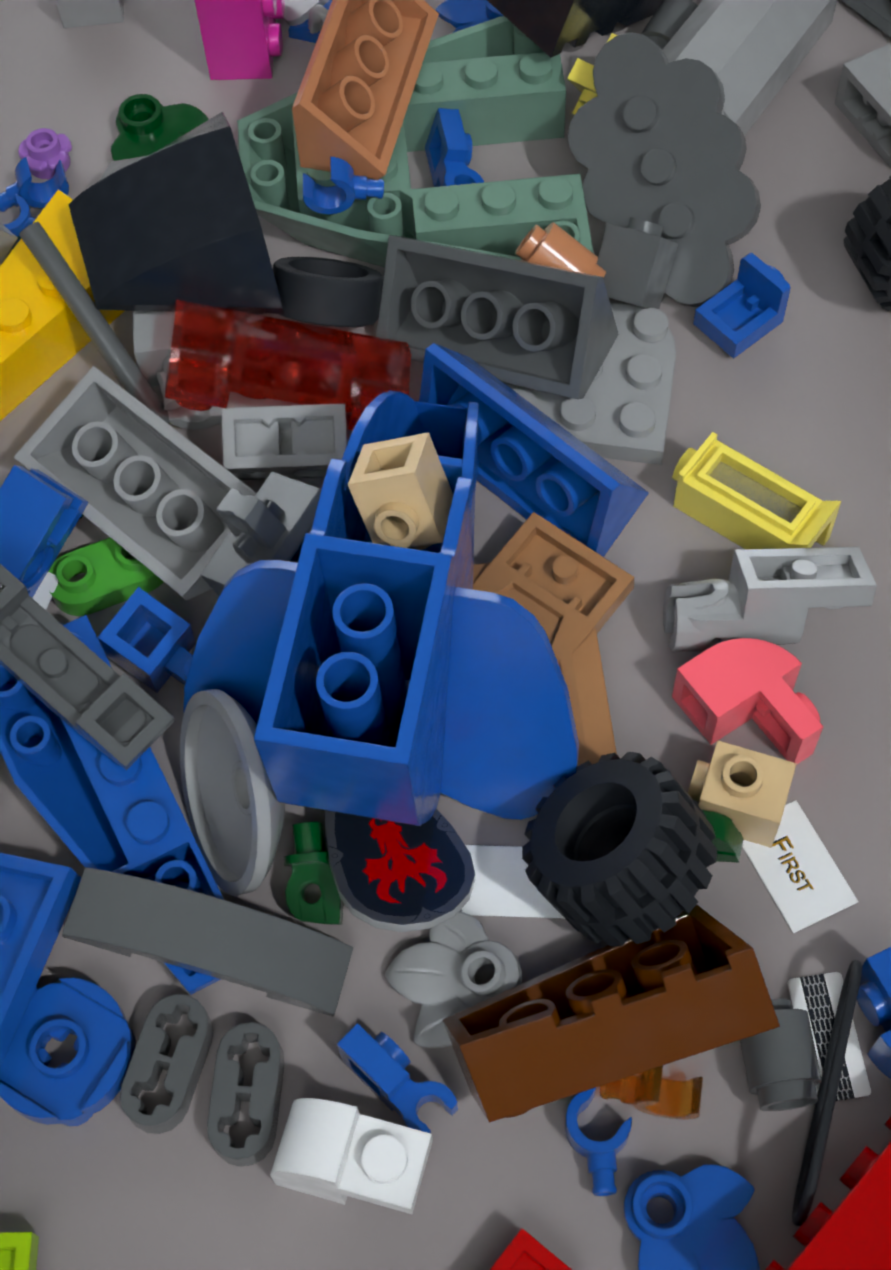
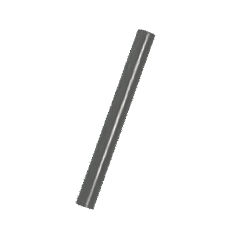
[19,222,171,425]

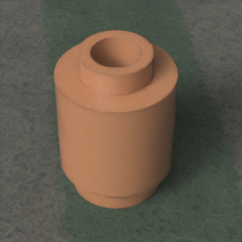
[515,222,606,278]

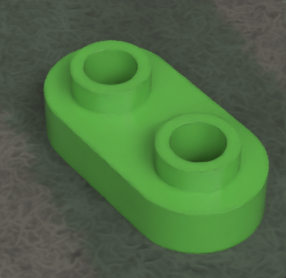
[48,537,164,616]

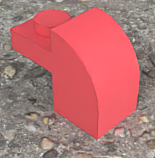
[672,638,823,765]

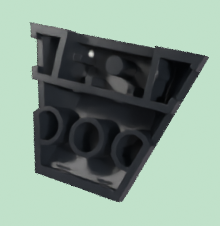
[68,112,284,314]

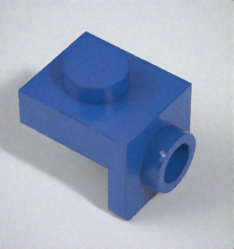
[693,253,791,359]

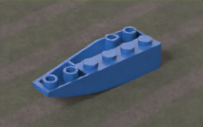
[0,615,224,995]

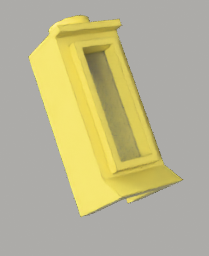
[672,432,841,549]

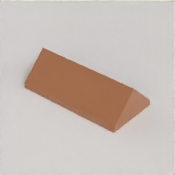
[292,0,439,180]

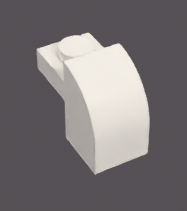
[270,1098,433,1214]

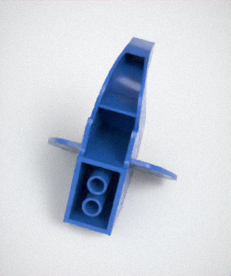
[183,390,579,826]

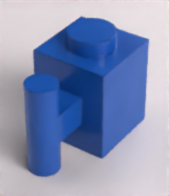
[97,587,196,693]

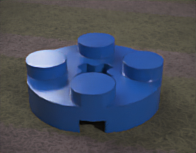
[0,978,136,1127]

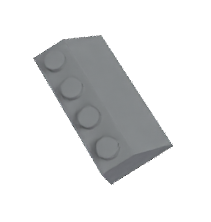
[14,366,257,601]

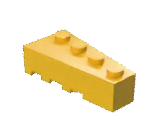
[0,189,125,421]

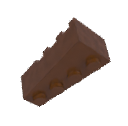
[442,905,780,1123]

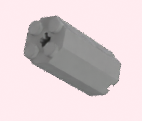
[662,0,837,136]

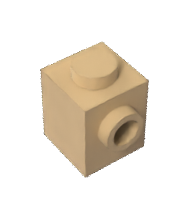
[348,432,453,550]
[688,740,797,848]

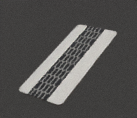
[787,972,871,1101]

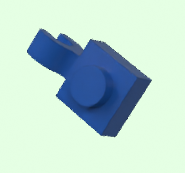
[424,108,484,187]
[337,1023,458,1134]

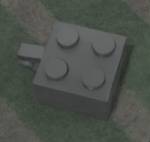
[200,472,321,596]

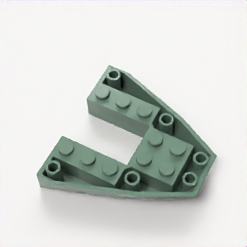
[237,16,594,268]

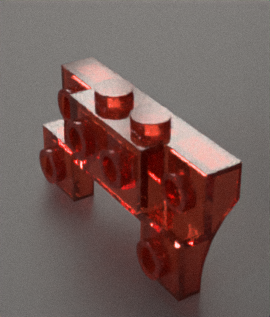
[165,300,412,431]

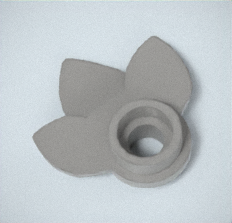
[385,911,522,1048]

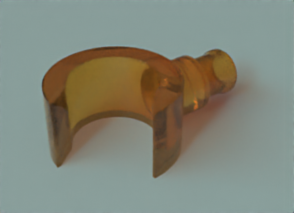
[600,1066,703,1120]

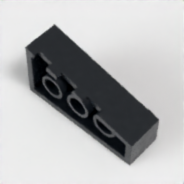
[487,0,663,58]

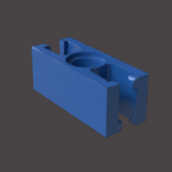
[0,465,89,598]

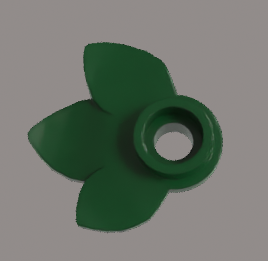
[111,94,209,161]

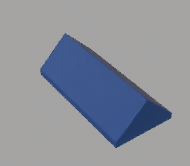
[419,343,649,557]

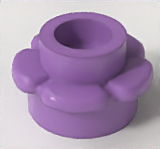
[18,128,72,179]

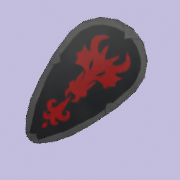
[325,808,475,932]

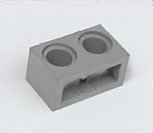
[221,404,347,480]

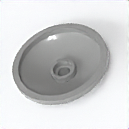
[180,689,285,896]

